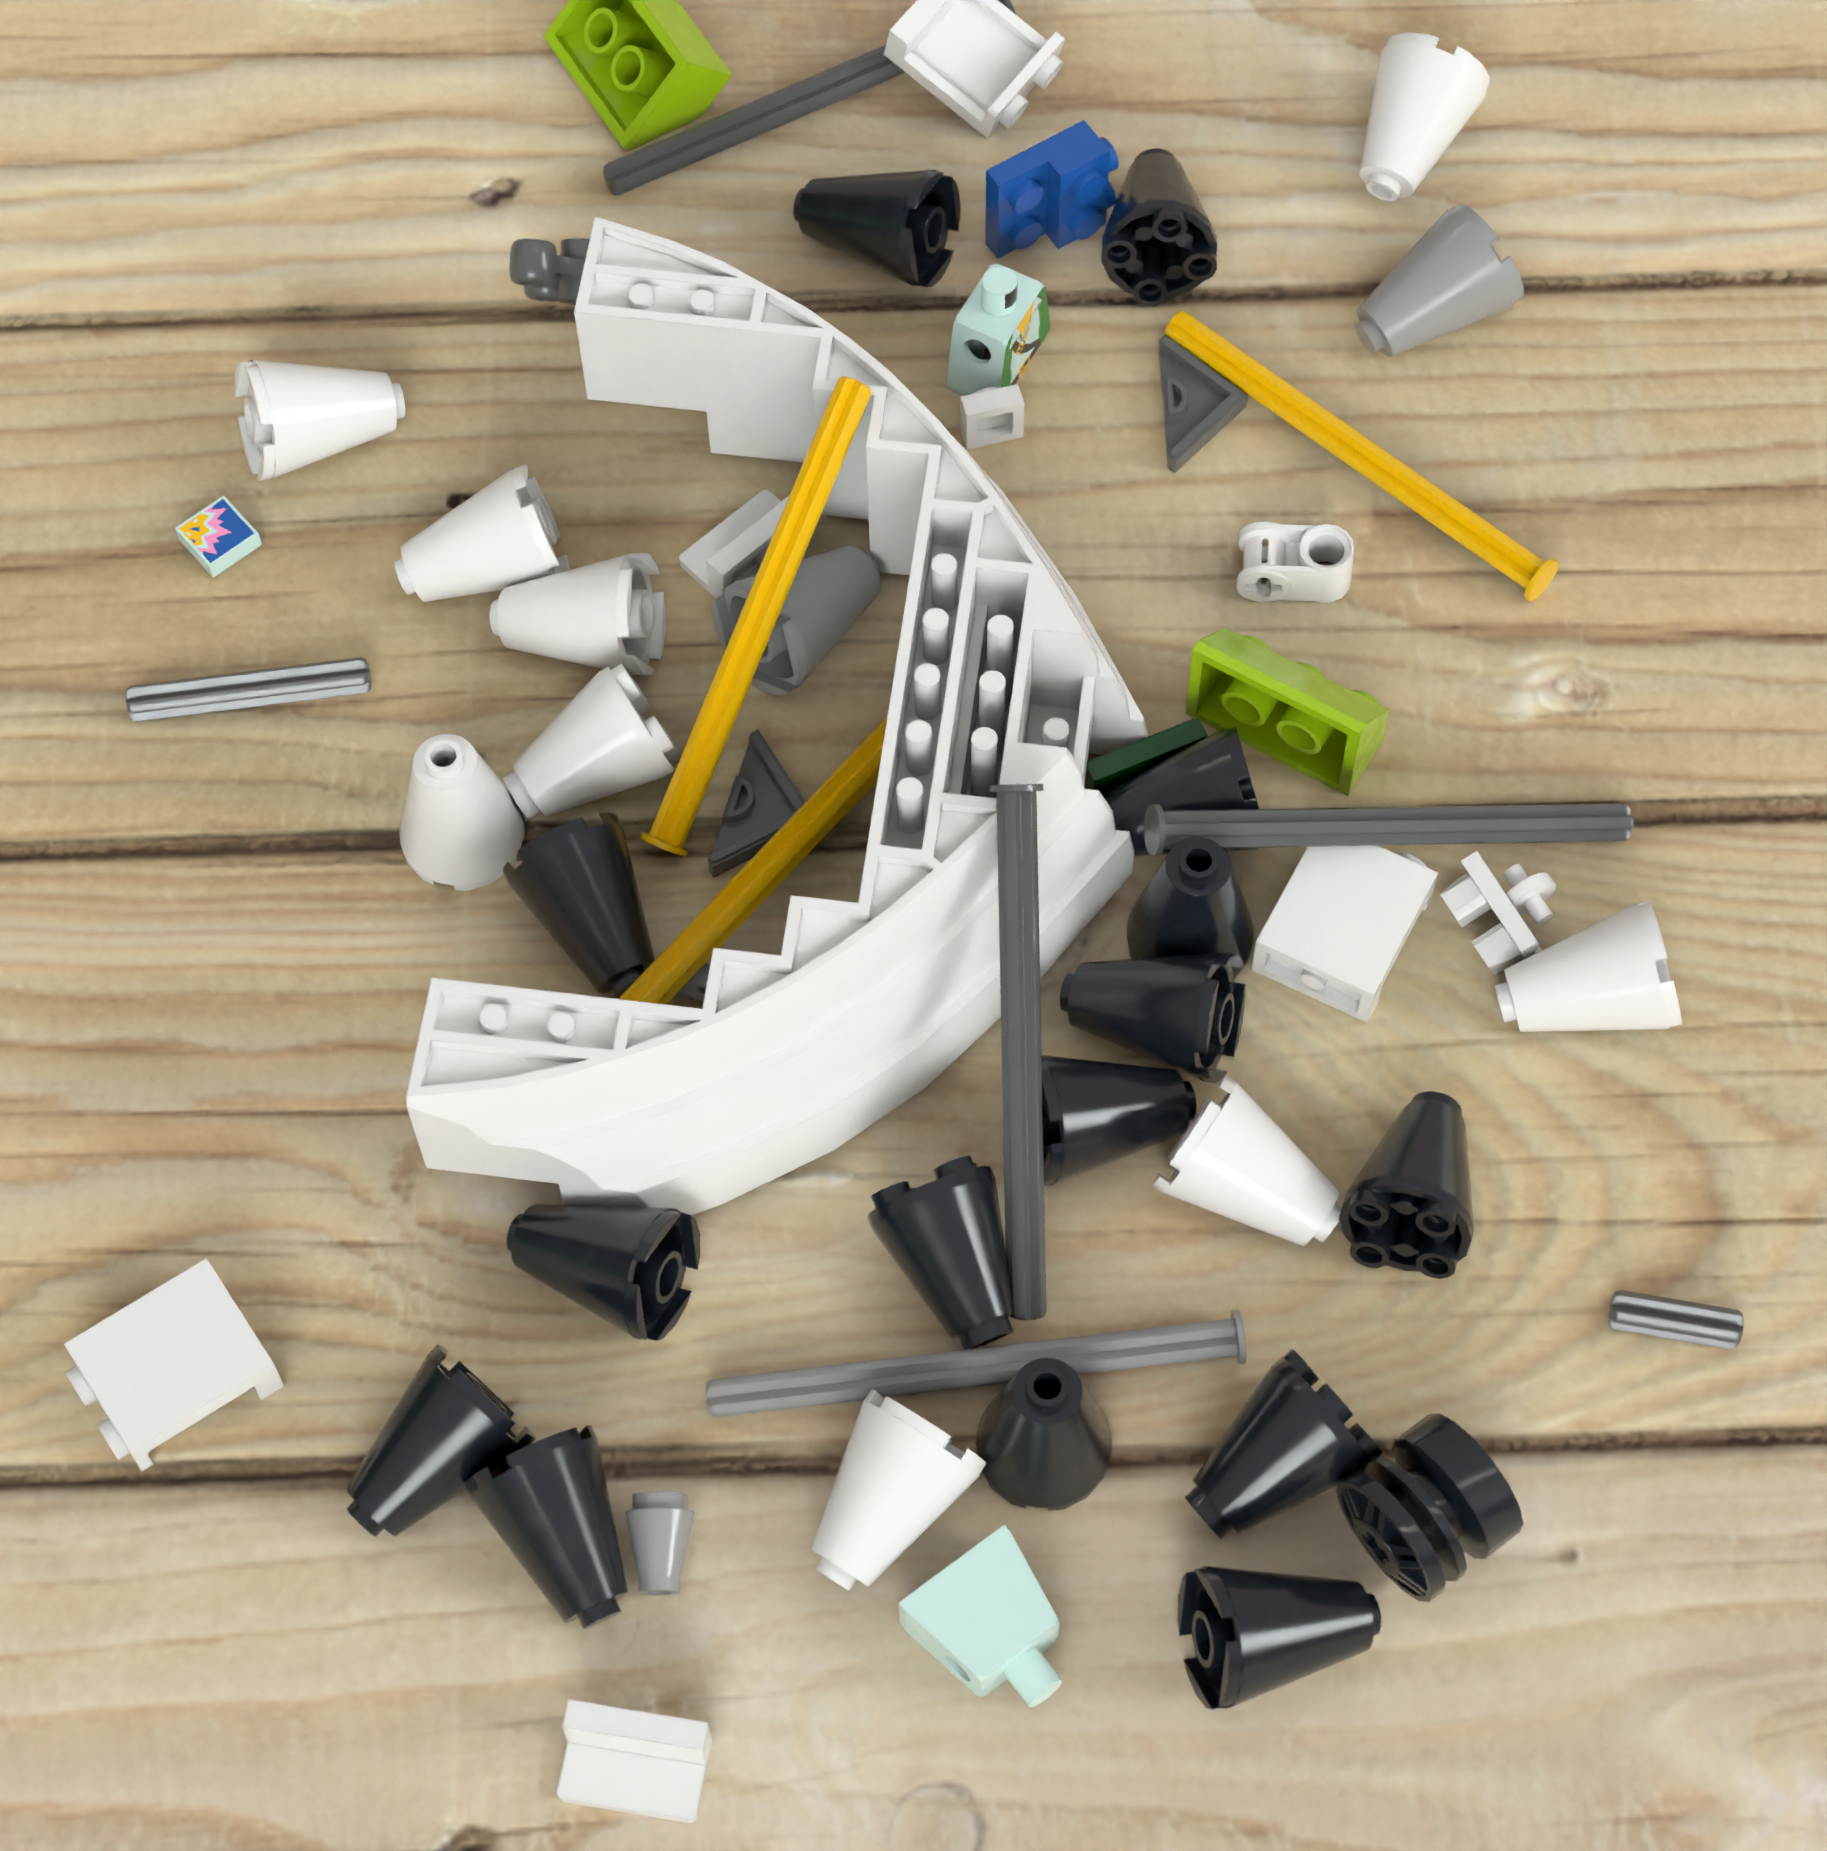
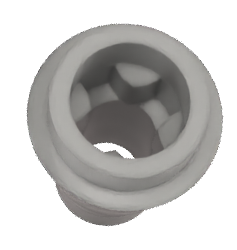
[625,1491,694,1595]

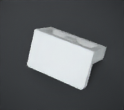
[679,490,815,598]
[557,1699,712,1823]

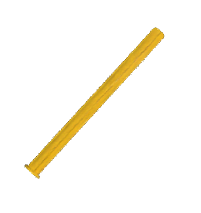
[1164,311,1559,602]
[640,376,871,857]
[619,717,887,1005]

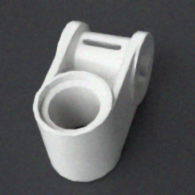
[1236,521,1354,603]

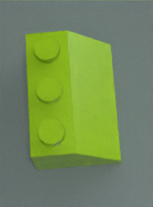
[543,0,732,150]
[1185,627,1390,796]

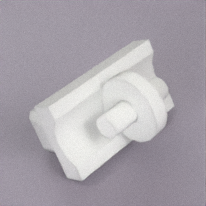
[1440,851,1556,975]

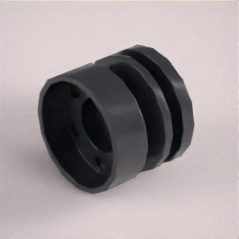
[1336,1413,1524,1602]

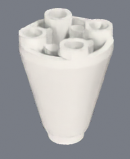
[502,663,682,820]

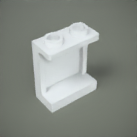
[884,0,1065,139]
[1251,846,1438,1023]
[64,1258,284,1471]

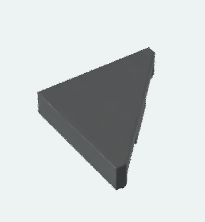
[1159,334,1248,474]
[708,730,805,878]

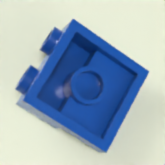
[985,120,1119,259]

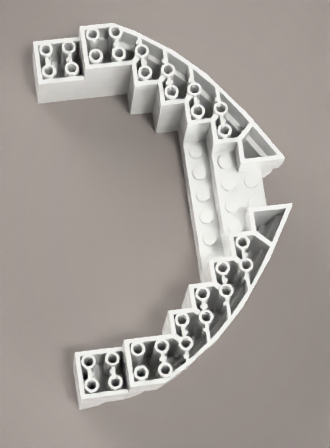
[406,217,1148,1215]

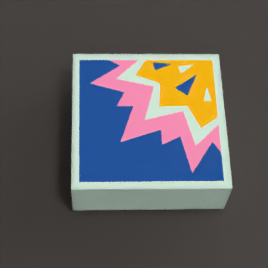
[175,496,262,578]

